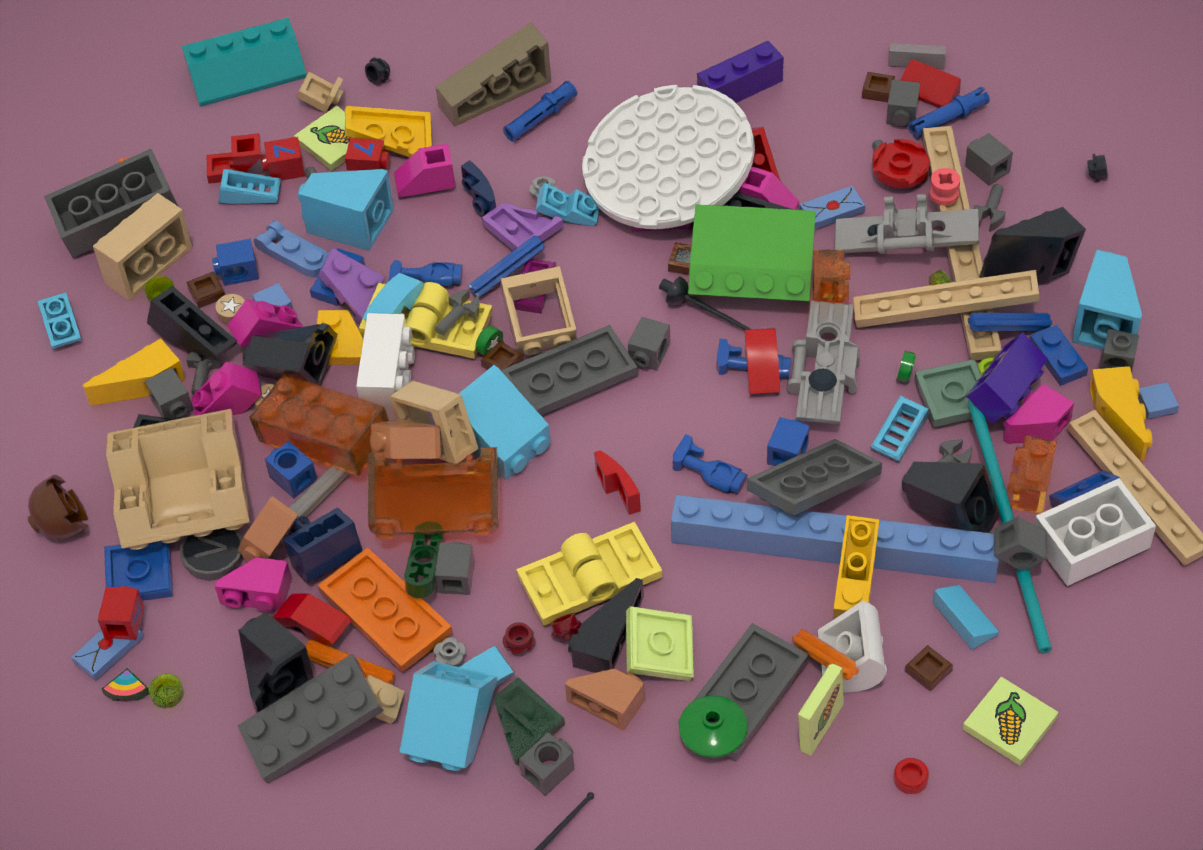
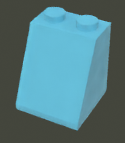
[298,169,394,251]
[1072,250,1142,350]
[459,365,551,480]
[399,661,497,771]

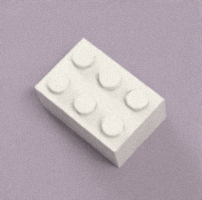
[356,313,415,424]
[1034,478,1156,586]

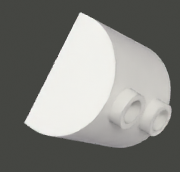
[818,601,887,693]

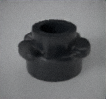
[365,57,390,84]
[1087,153,1108,182]

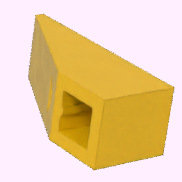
[83,338,185,406]
[1089,366,1152,461]
[833,515,880,620]

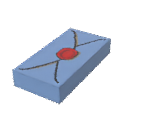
[799,186,865,230]
[71,629,144,681]

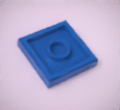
[104,541,173,601]

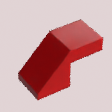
[206,133,261,184]
[273,593,351,645]

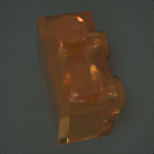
[812,249,850,304]
[1007,435,1057,514]

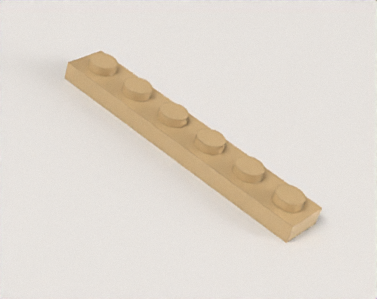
[853,270,1040,328]
[1068,410,1203,566]

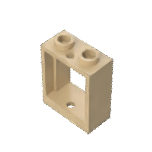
[501,266,576,355]
[390,381,478,464]

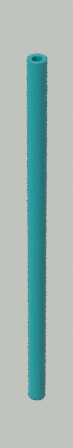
[968,400,1052,654]

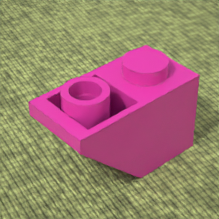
[394,144,455,198]
[737,166,799,210]
[227,299,303,347]
[192,361,262,416]
[1003,383,1074,444]
[215,557,292,612]

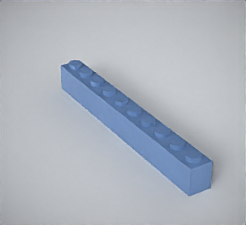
[671,495,999,583]

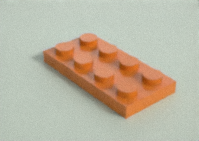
[318,547,453,673]

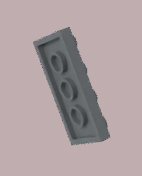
[501,325,638,415]
[746,439,882,516]
[678,623,809,760]
[238,654,384,783]

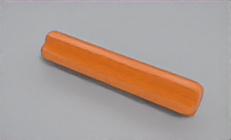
[792,629,859,680]
[306,640,395,685]

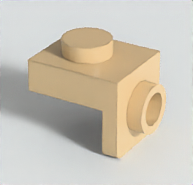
[296,72,343,113]
[367,675,404,724]

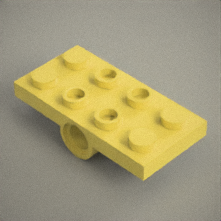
[359,282,493,359]
[516,522,662,626]

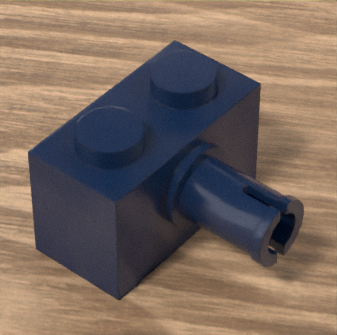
[283,507,362,583]

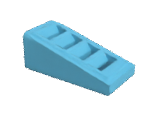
[218,169,281,204]
[871,395,929,463]

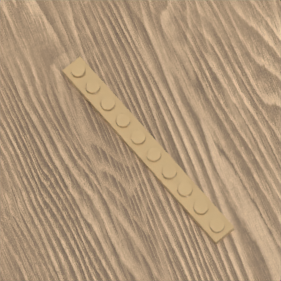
[922,126,1002,360]

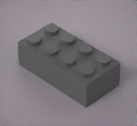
[44,149,178,258]

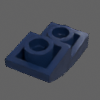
[461,160,496,215]

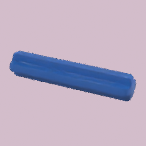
[468,235,545,298]
[968,313,1052,331]

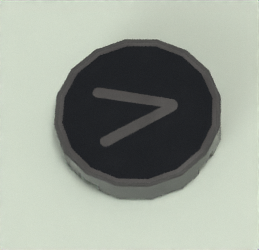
[180,528,243,580]

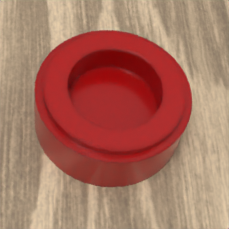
[893,758,929,794]

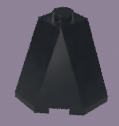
[243,323,338,390]
[902,461,999,533]
[238,612,314,714]

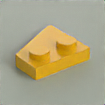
[317,310,364,365]

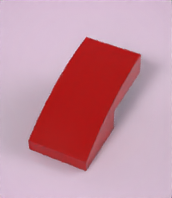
[744,328,780,394]
[594,450,641,515]

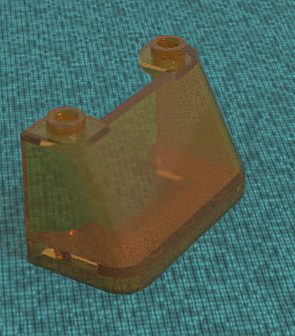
[368,447,500,539]

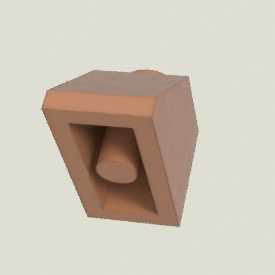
[370,419,441,459]
[237,496,298,562]
[565,668,645,731]

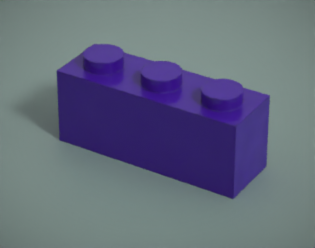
[697,41,784,103]
[966,332,1048,423]

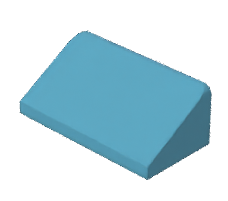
[932,585,999,650]

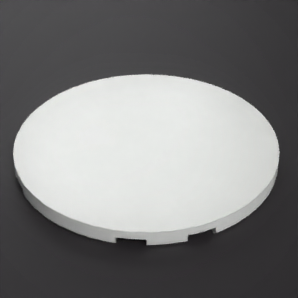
[582,85,755,229]

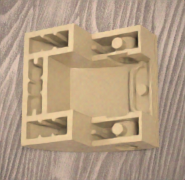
[106,409,250,550]

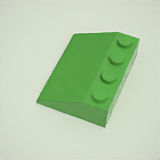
[688,204,816,301]

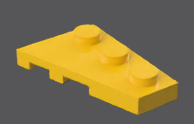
[345,106,432,157]

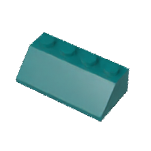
[181,18,307,107]

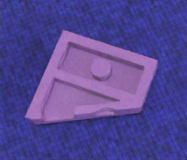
[482,202,563,251]
[318,248,384,324]

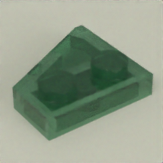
[493,677,565,766]

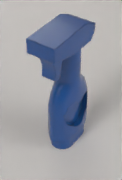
[388,260,463,286]
[716,338,791,380]
[673,434,748,494]

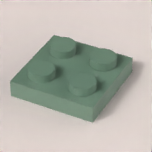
[914,359,981,427]

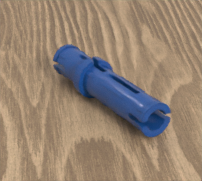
[503,81,577,142]
[908,87,990,139]

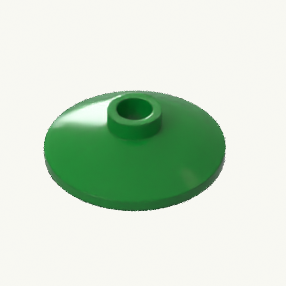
[679,695,747,758]

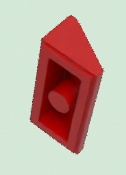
[900,59,961,108]

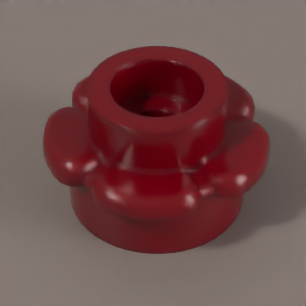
[550,613,582,641]
[503,622,535,654]

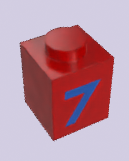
[261,137,305,181]
[345,138,390,171]
[97,586,144,640]

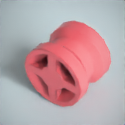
[929,168,960,206]

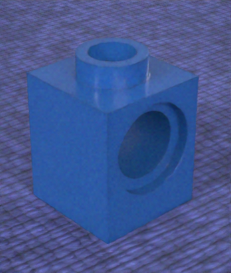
[212,238,259,286]
[767,417,810,466]
[265,441,317,499]

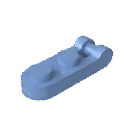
[253,220,328,278]

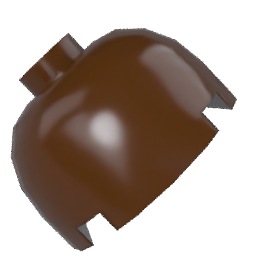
[28,475,89,540]

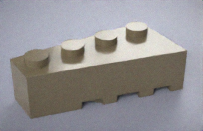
[436,22,551,127]

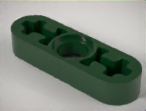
[404,523,444,598]

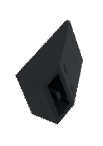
[979,207,1086,282]

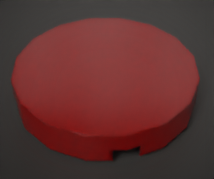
[871,139,930,188]

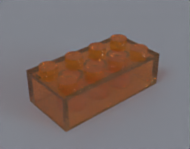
[249,374,389,476]

